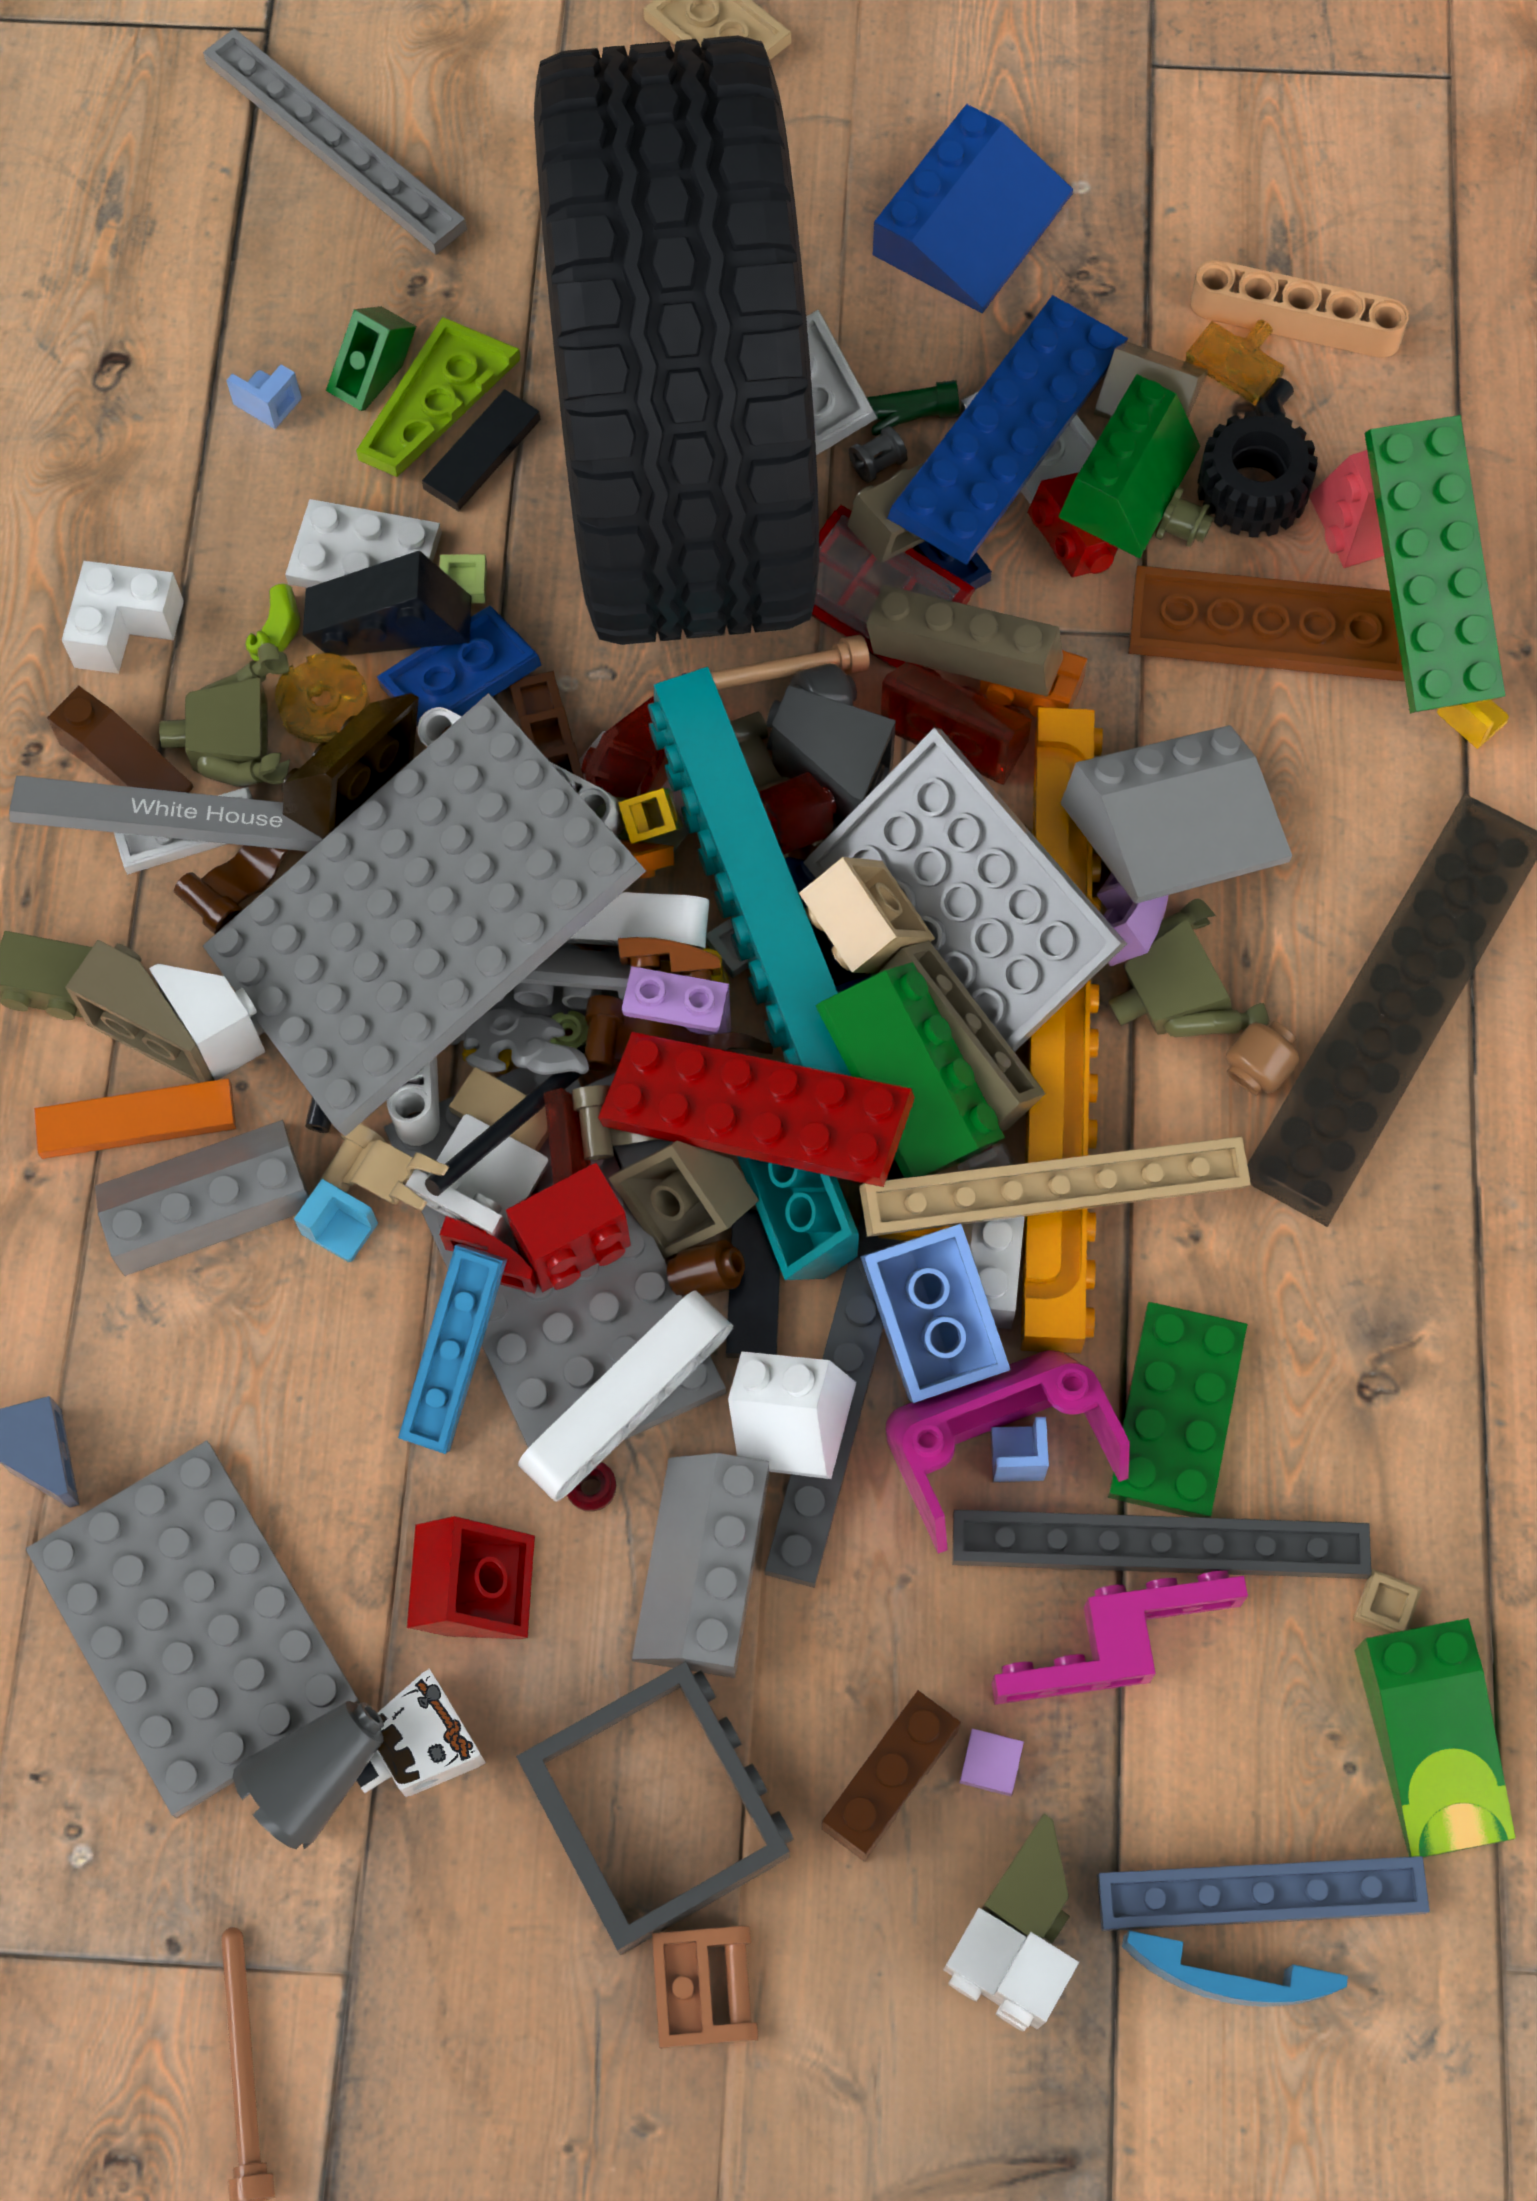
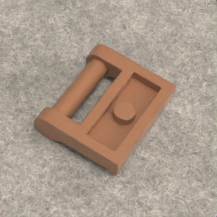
[652,1926,759,2049]

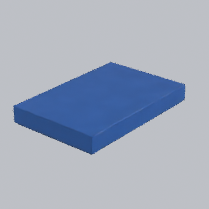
[376,605,542,727]

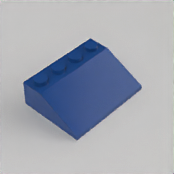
[873,103,1073,314]

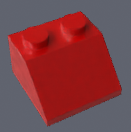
[407,1516,535,1639]

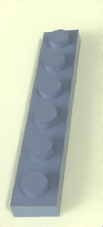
[1097,1856,1430,1931]

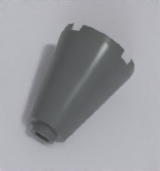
[232,1701,384,1849]

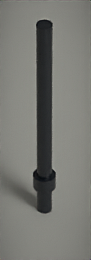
[425,1041,590,1196]

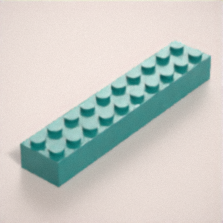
[648,666,851,1076]

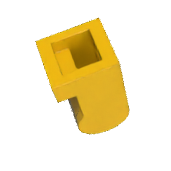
[618,788,684,844]

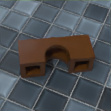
[822,1690,961,1862]

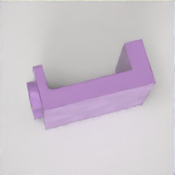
[622,966,732,1051]

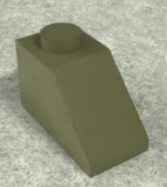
[982,1814,1070,1943]

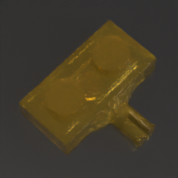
[1185,320,1285,405]

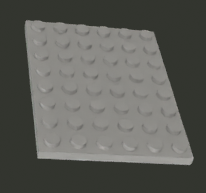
[203,693,646,1136]

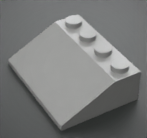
[1060,725,1292,904]

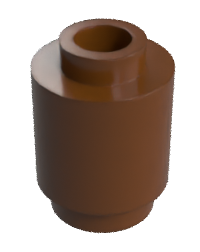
[667,1240,745,1297]

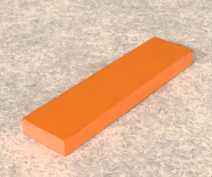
[34,1078,236,1159]

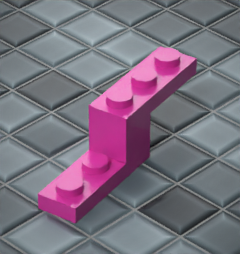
[991,1570,1248,1705]

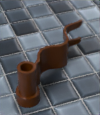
[174,845,289,934]
[584,995,773,1072]

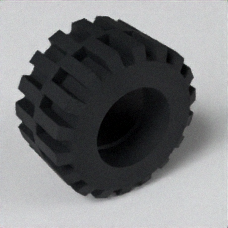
[1197,411,1318,537]

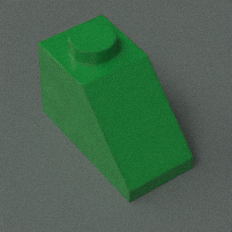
[326,306,417,411]

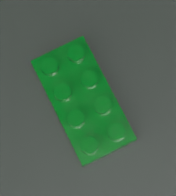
[1108,1301,1247,1518]

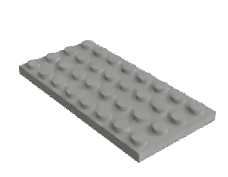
[384,1067,726,1448]

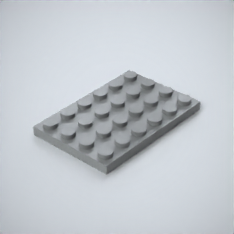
[803,728,1127,1052]
[25,1440,360,1818]

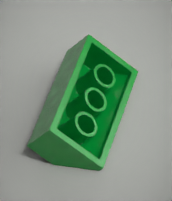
[1058,373,1201,559]
[815,962,1005,1178]

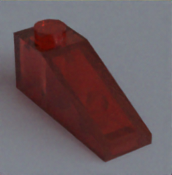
[581,673,686,799]

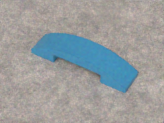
[1122,1931,1348,2007]

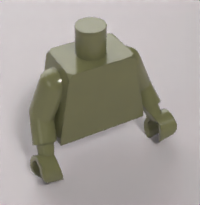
[159,643,290,787]
[1108,899,1269,1037]

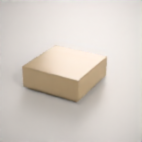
[1353,1569,1422,1634]

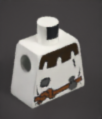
[356,1669,486,1797]

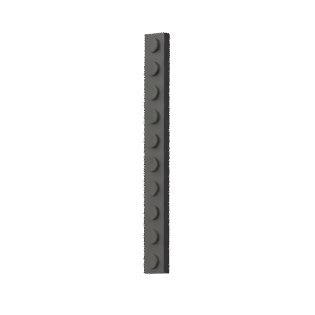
[765,1159,905,1588]

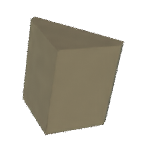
[1094,342,1208,420]

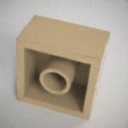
[799,857,935,973]

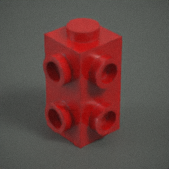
[1027,472,1118,578]

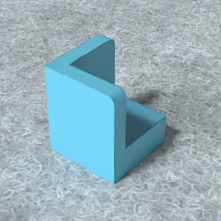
[294,1179,378,1262]

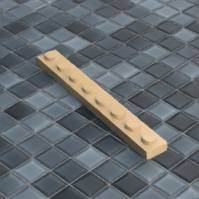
[859,1136,1251,1237]

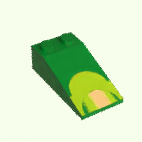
[1354,1618,1516,1858]

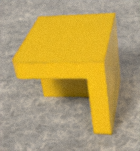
[1437,700,1509,749]

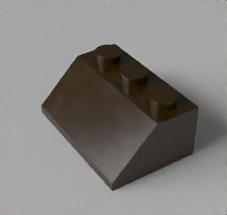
[281,693,419,839]

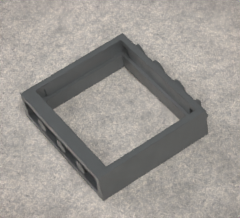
[516,1661,794,1955]

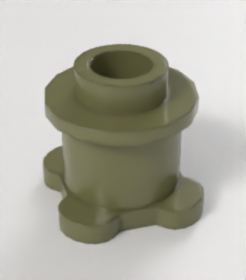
[1155,486,1214,547]

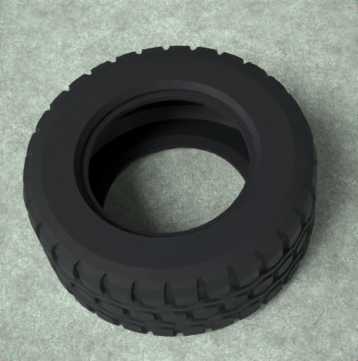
[534,35,819,645]

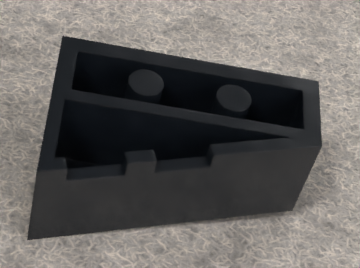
[303,550,472,657]

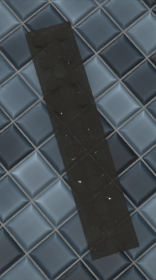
[1247,793,1537,1227]

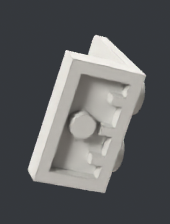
[405,1114,550,1242]

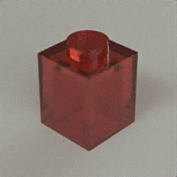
[758,772,836,855]

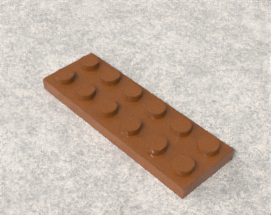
[1128,565,1404,682]

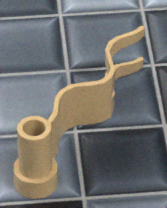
[319,1123,449,1211]

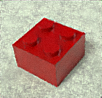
[506,1162,631,1293]

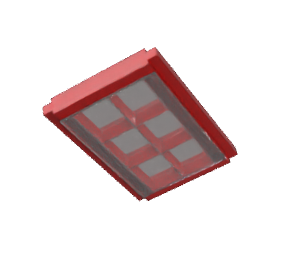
[812,504,975,680]

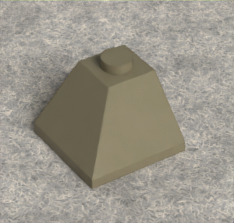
[608,1141,759,1259]

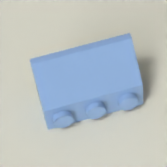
[860,1223,1011,1403]

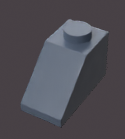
[0,1396,79,1508]

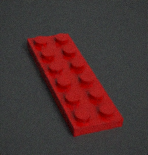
[598,1032,915,1187]

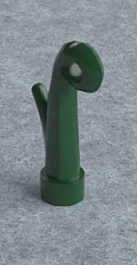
[866,380,960,436]

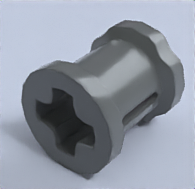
[849,426,908,483]

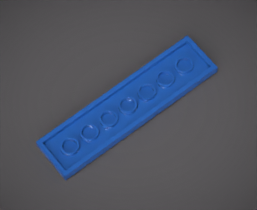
[887,295,1128,565]

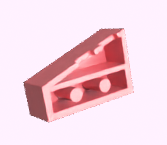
[1309,450,1384,568]

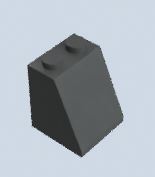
[766,685,896,826]

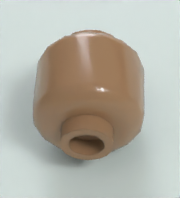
[1226,1021,1299,1095]

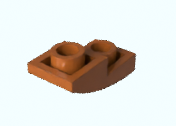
[618,937,721,981]

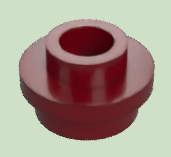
[567,1462,617,1512]

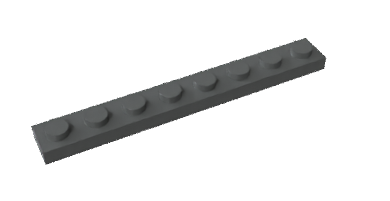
[952,1510,1371,1579]

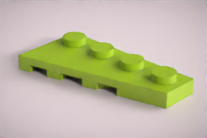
[356,317,521,477]

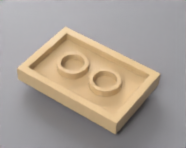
[643,0,791,60]

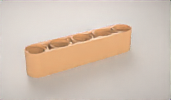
[1191,260,1409,358]

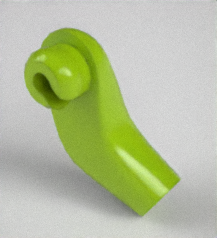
[245,584,301,661]

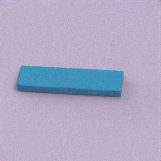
[398,1243,507,1454]

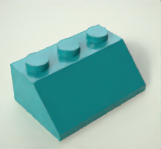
[737,1156,859,1280]

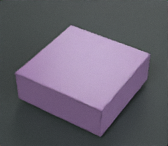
[959,1728,1024,1797]

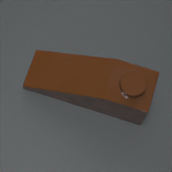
[47,685,194,793]

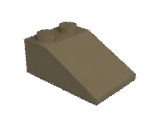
[65,940,214,1083]

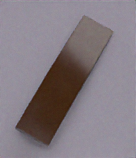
[509,671,584,779]

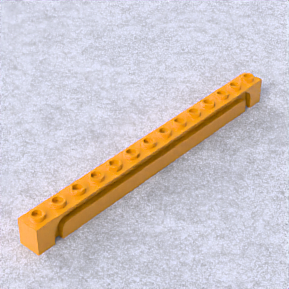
[1021,707,1103,1354]

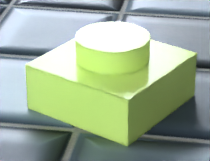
[439,554,487,603]

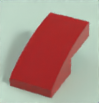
[439,1216,538,1294]

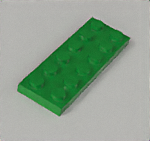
[1364,415,1506,713]

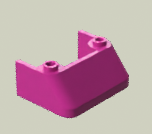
[886,1350,1130,1554]

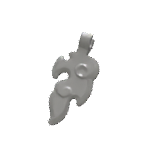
[451,1006,589,1075]

